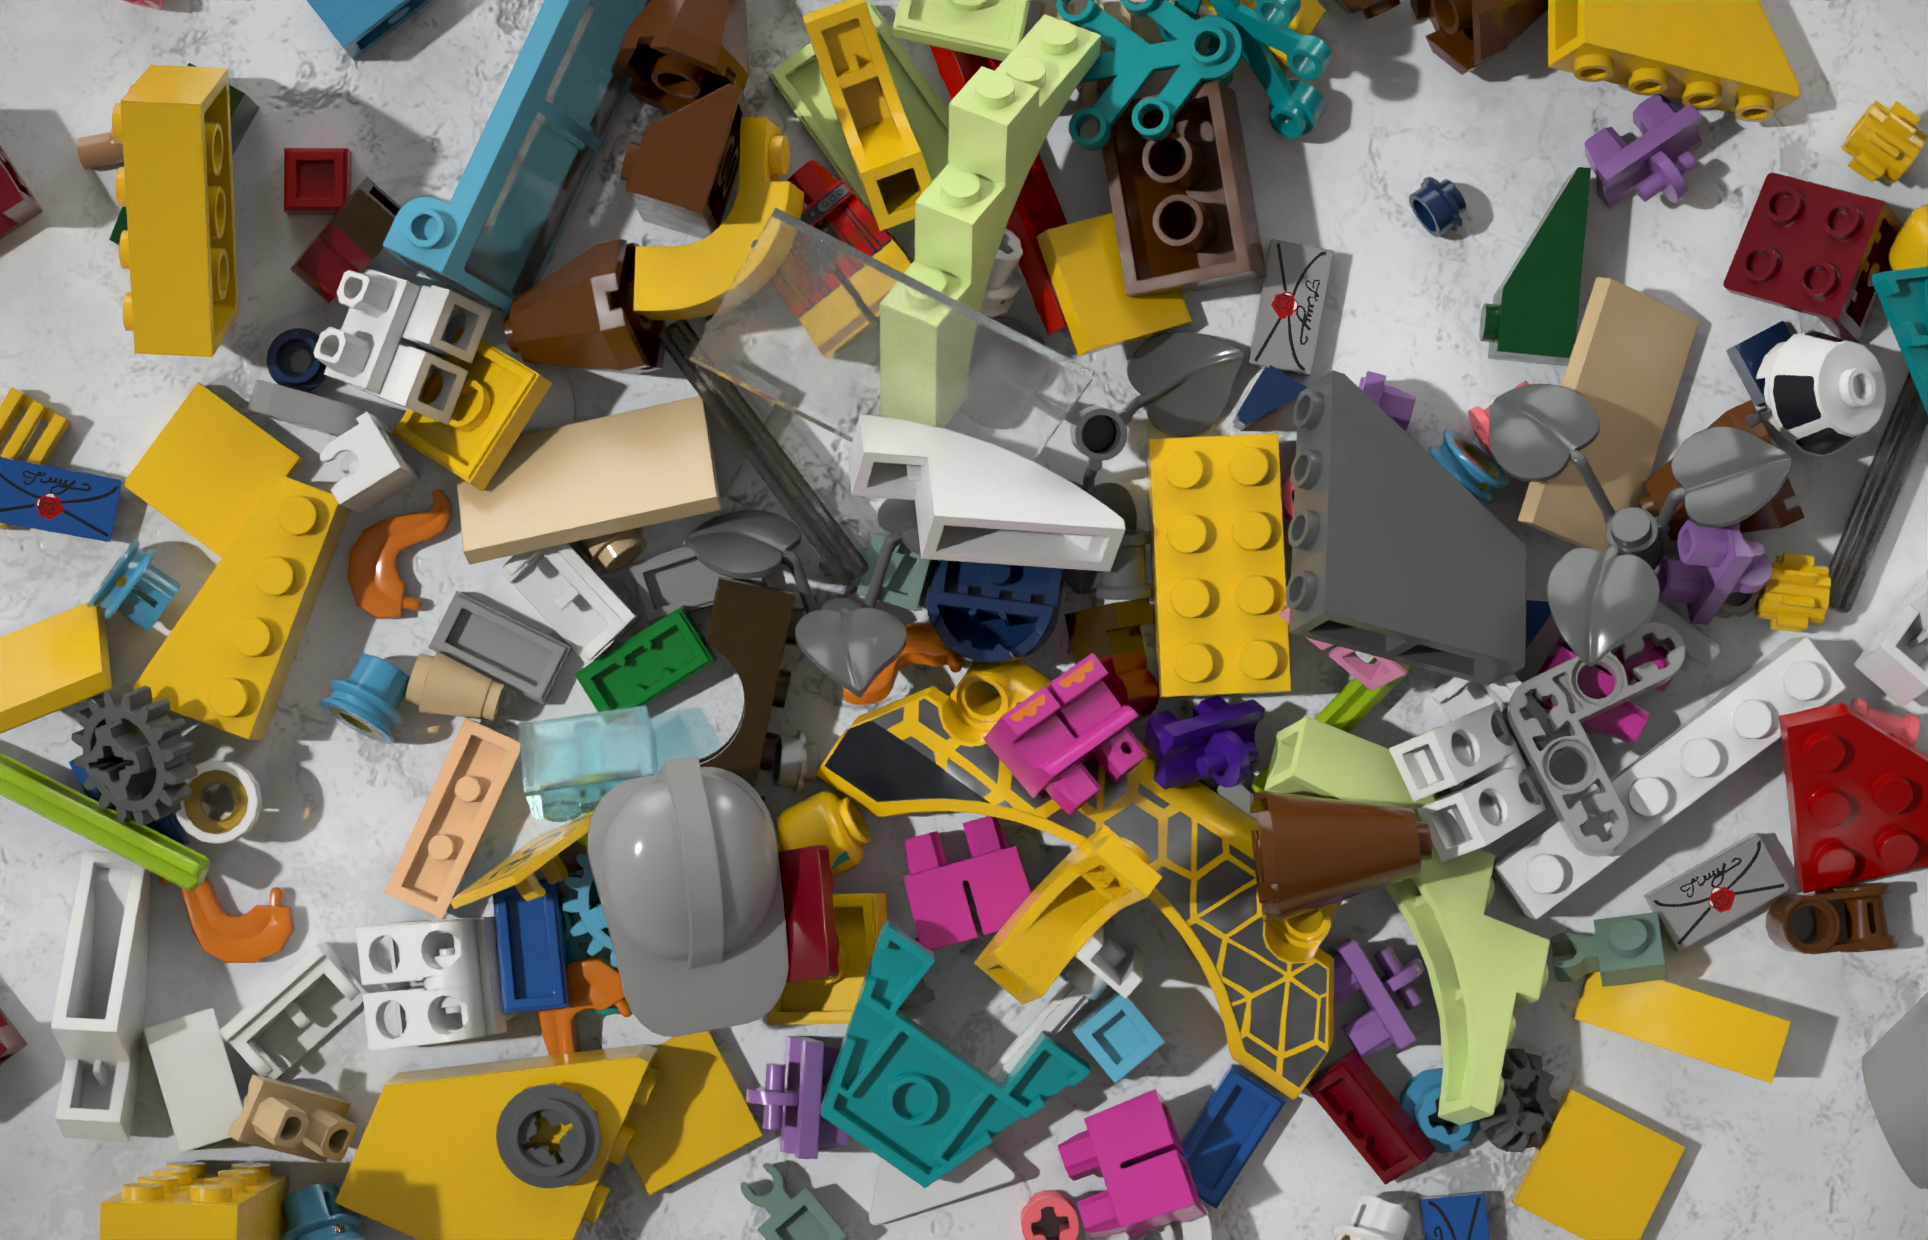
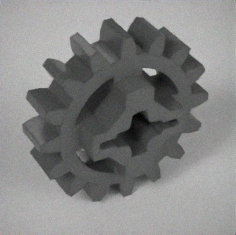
[71,683,198,826]

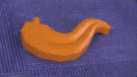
[348,489,452,619]
[843,622,966,705]
[158,876,295,963]
[538,956,633,1055]

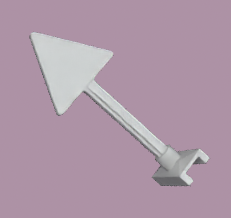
[869,923,1144,1226]

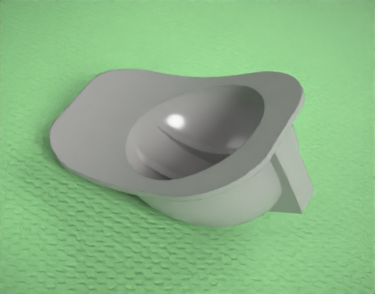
[587,756,789,1037]

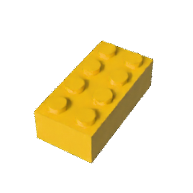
[112,65,239,357]
[1145,433,1291,699]
[100,1161,289,1240]

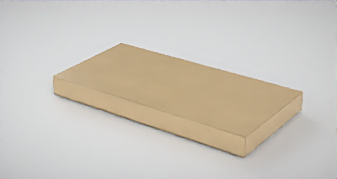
[1518,277,1699,555]
[456,395,721,565]

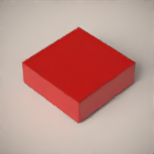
[284,148,351,215]

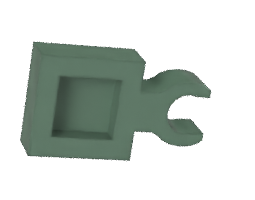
[819,532,935,611]
[1550,912,1668,987]
[740,1163,850,1240]

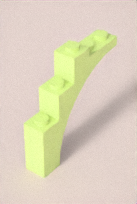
[882,14,1101,428]
[1264,716,1550,1125]

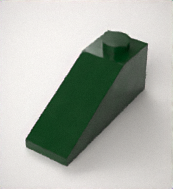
[1479,167,1591,366]

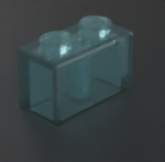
[519,706,659,822]

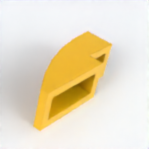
[1573,971,1791,1084]

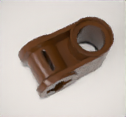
[1766,882,1899,954]

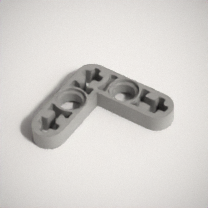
[1507,622,1685,857]

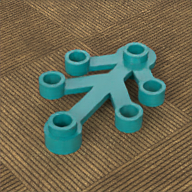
[1056,0,1243,151]
[1159,0,1332,138]

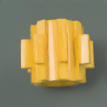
[1841,100,1928,184]
[1755,552,1831,633]

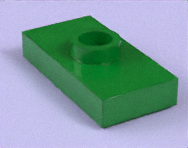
[574,605,718,728]

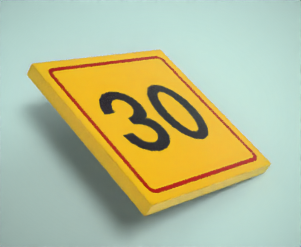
[449,812,594,909]

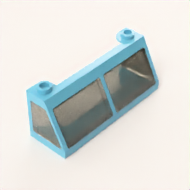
[382,0,651,315]

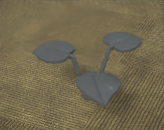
[961,317,1244,595]
[1489,384,1792,667]
[685,498,921,697]

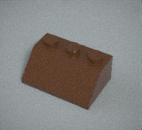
[1097,81,1267,297]
[620,84,751,239]

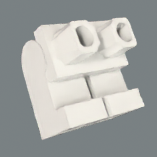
[313,268,492,425]
[1389,702,1546,862]
[356,916,516,1052]

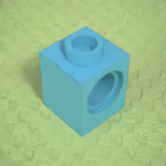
[1071,991,1165,1084]

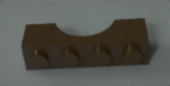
[699,576,804,802]

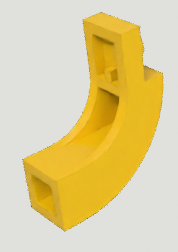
[802,0,932,231]
[633,117,804,320]
[974,825,1162,1005]

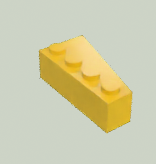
[133,475,351,740]

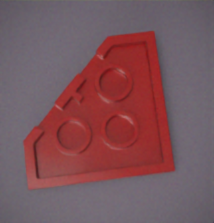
[1779,702,1928,894]

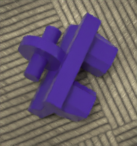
[1144,695,1265,790]

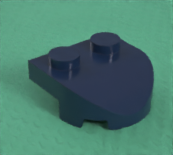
[926,560,1066,664]

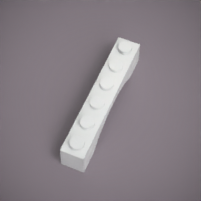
[1492,636,1846,920]

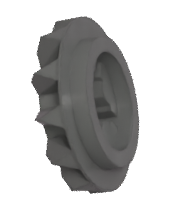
[1479,1048,1558,1153]
[496,1082,603,1188]

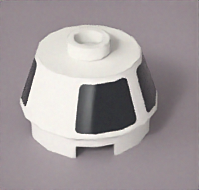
[1756,330,1886,457]

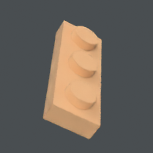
[384,717,527,919]

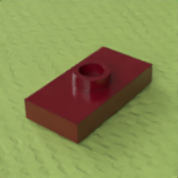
[1305,1049,1436,1185]

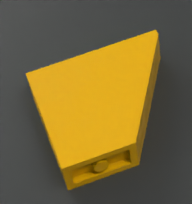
[1548,0,1800,122]
[335,1044,661,1240]

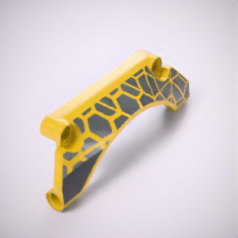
[815,660,1342,1100]

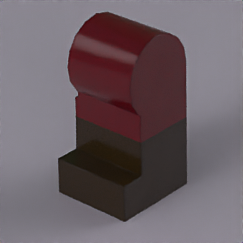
[290,177,402,303]
[1064,598,1159,720]

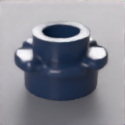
[1409,177,1467,237]

